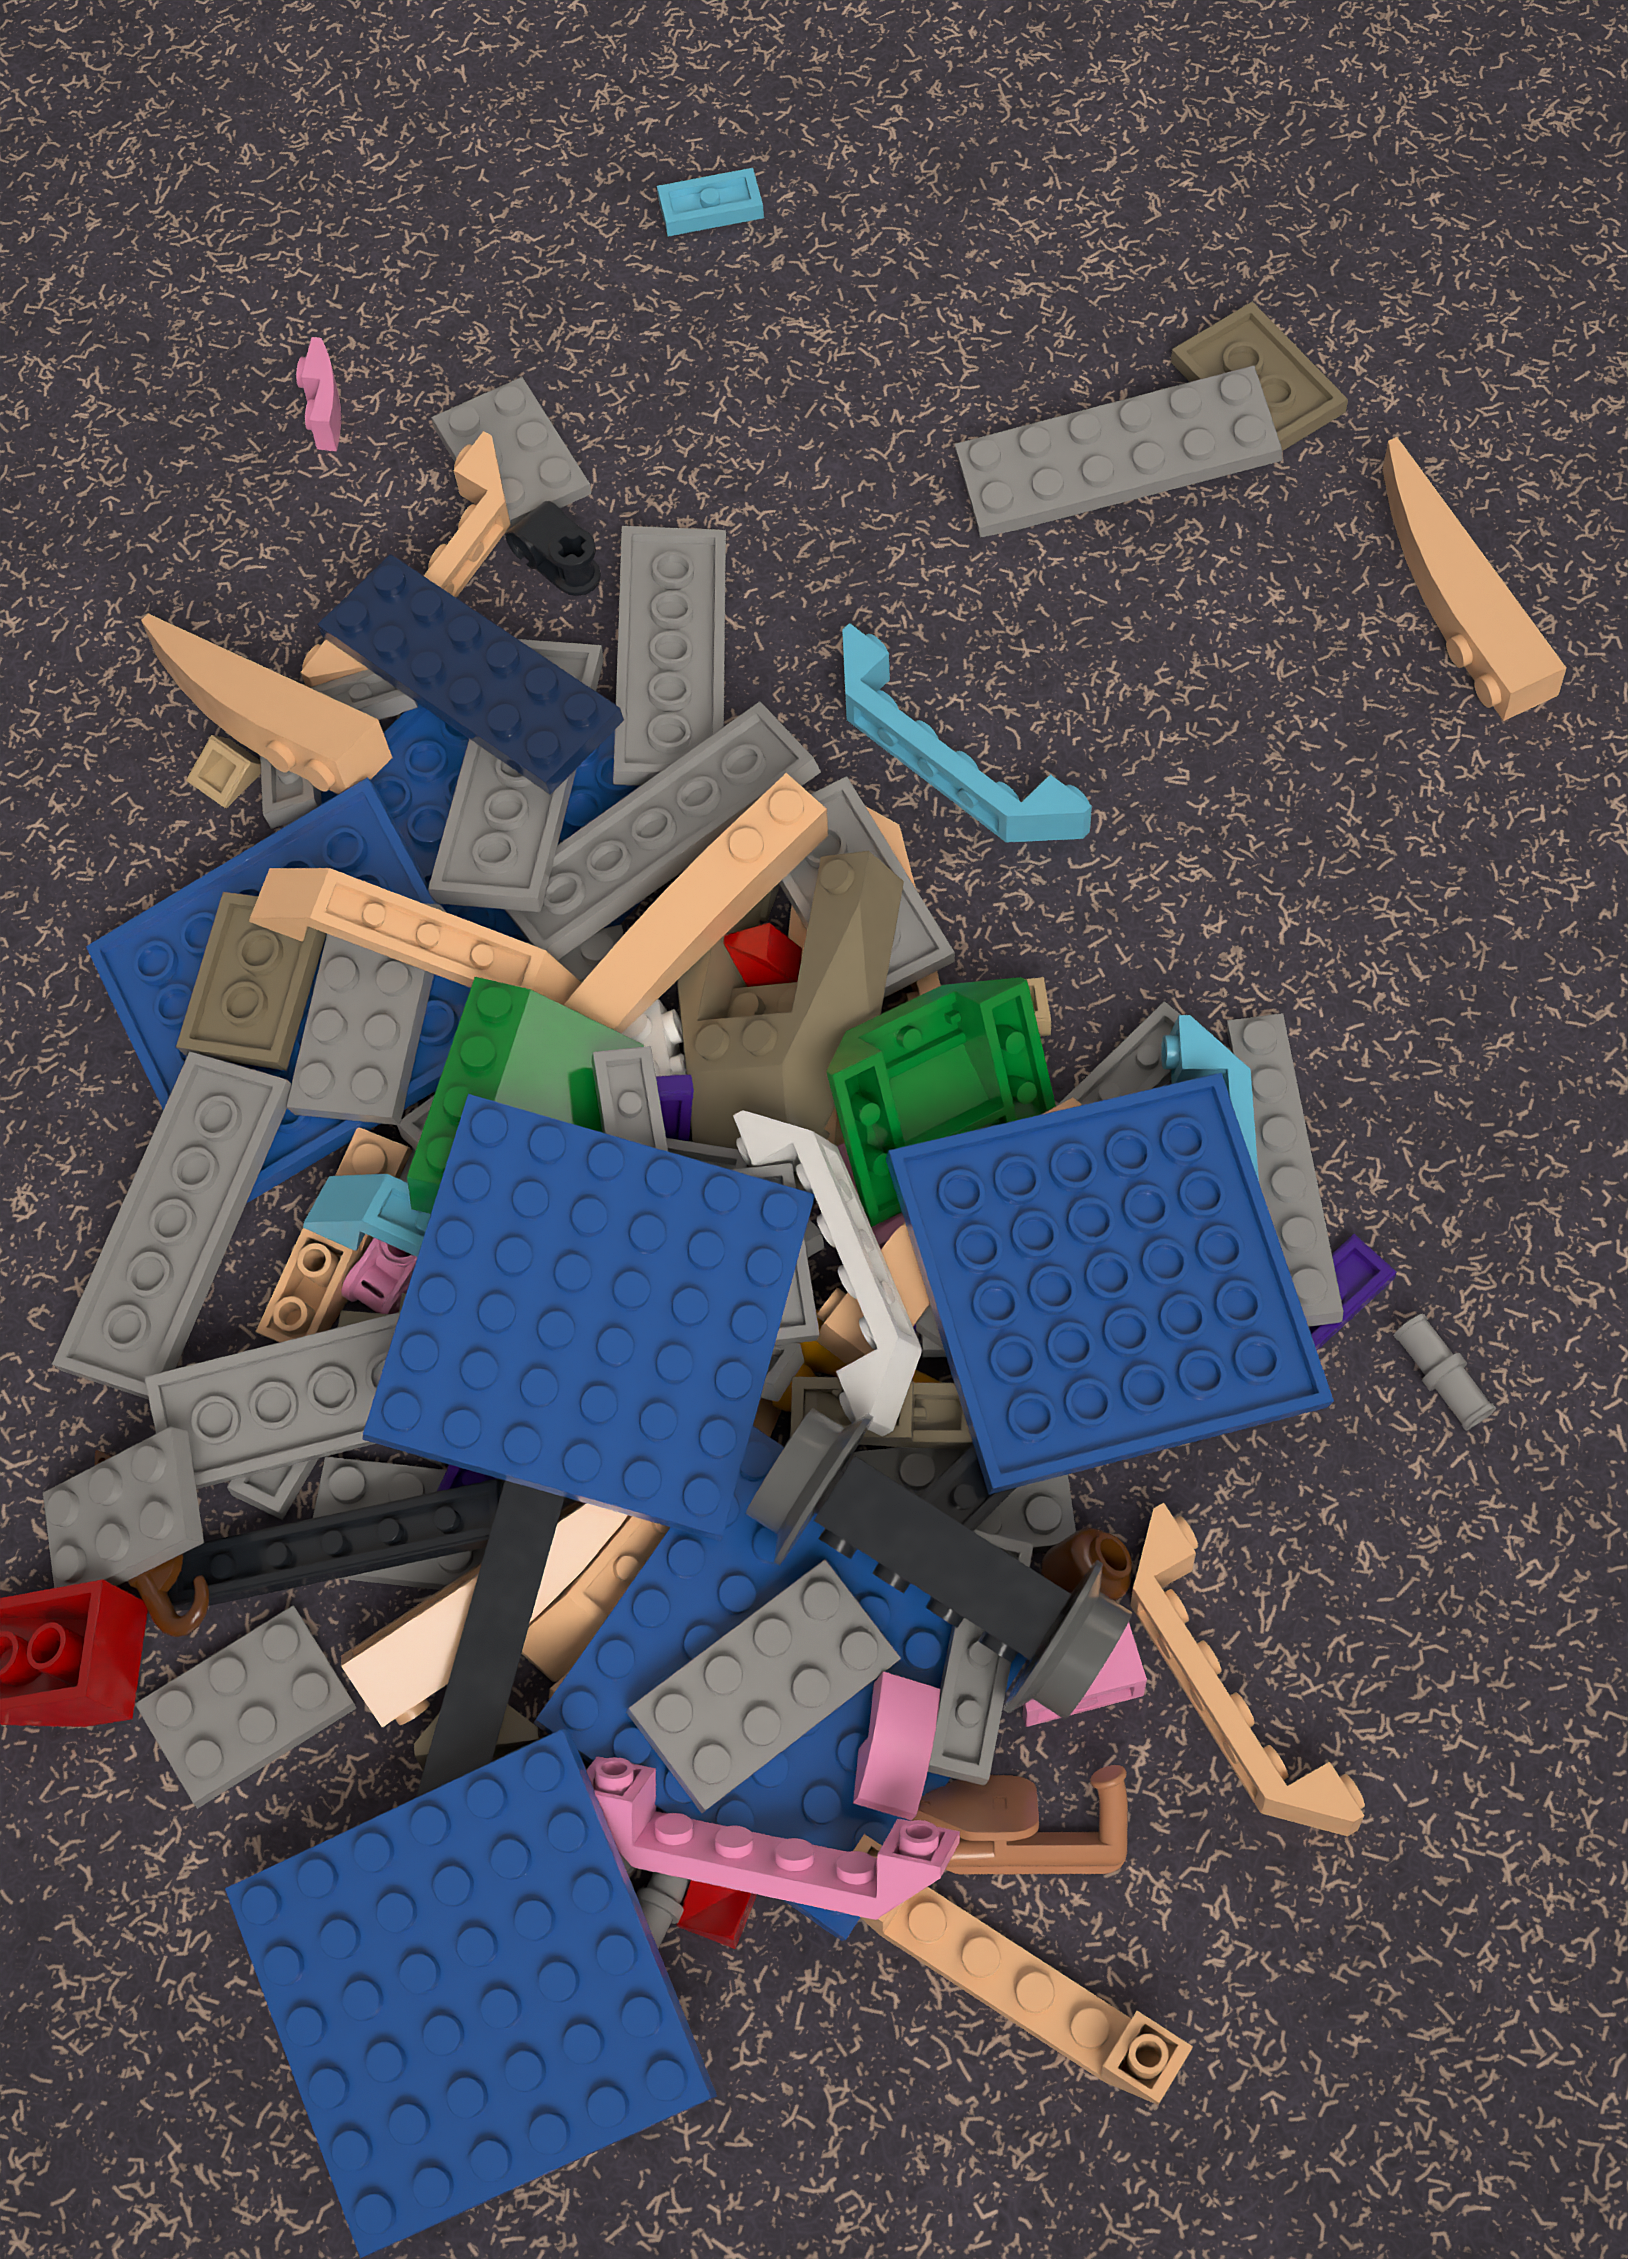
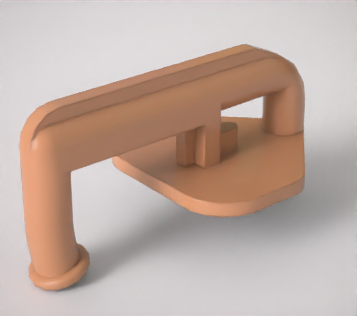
[910,1765,1128,1874]

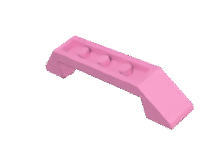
[586,1757,960,1920]

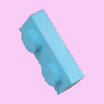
[657,168,764,237]

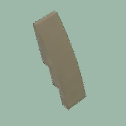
[790,1377,973,1450]

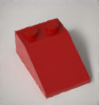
[0,1579,148,1727]

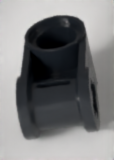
[505,501,601,596]

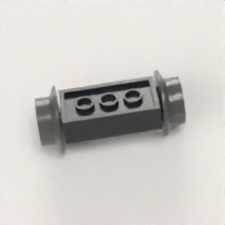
[745,1408,1132,1720]

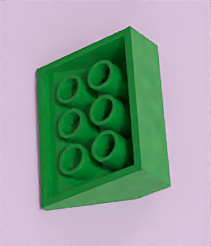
[407,977,644,1214]

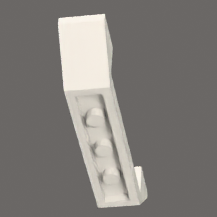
[733,1110,922,1437]

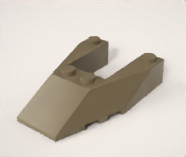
[677,851,904,1191]

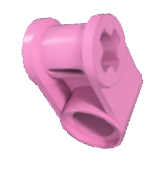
[341,1238,417,1314]

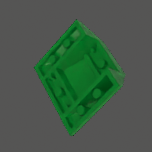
[826,977,1056,1227]

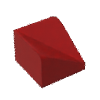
[723,923,802,987]
[677,1880,757,1949]

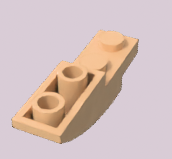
[256,1128,412,1343]

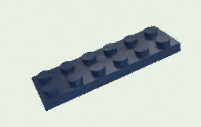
[317,554,624,795]

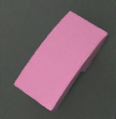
[296,337,341,451]
[853,1671,941,1821]

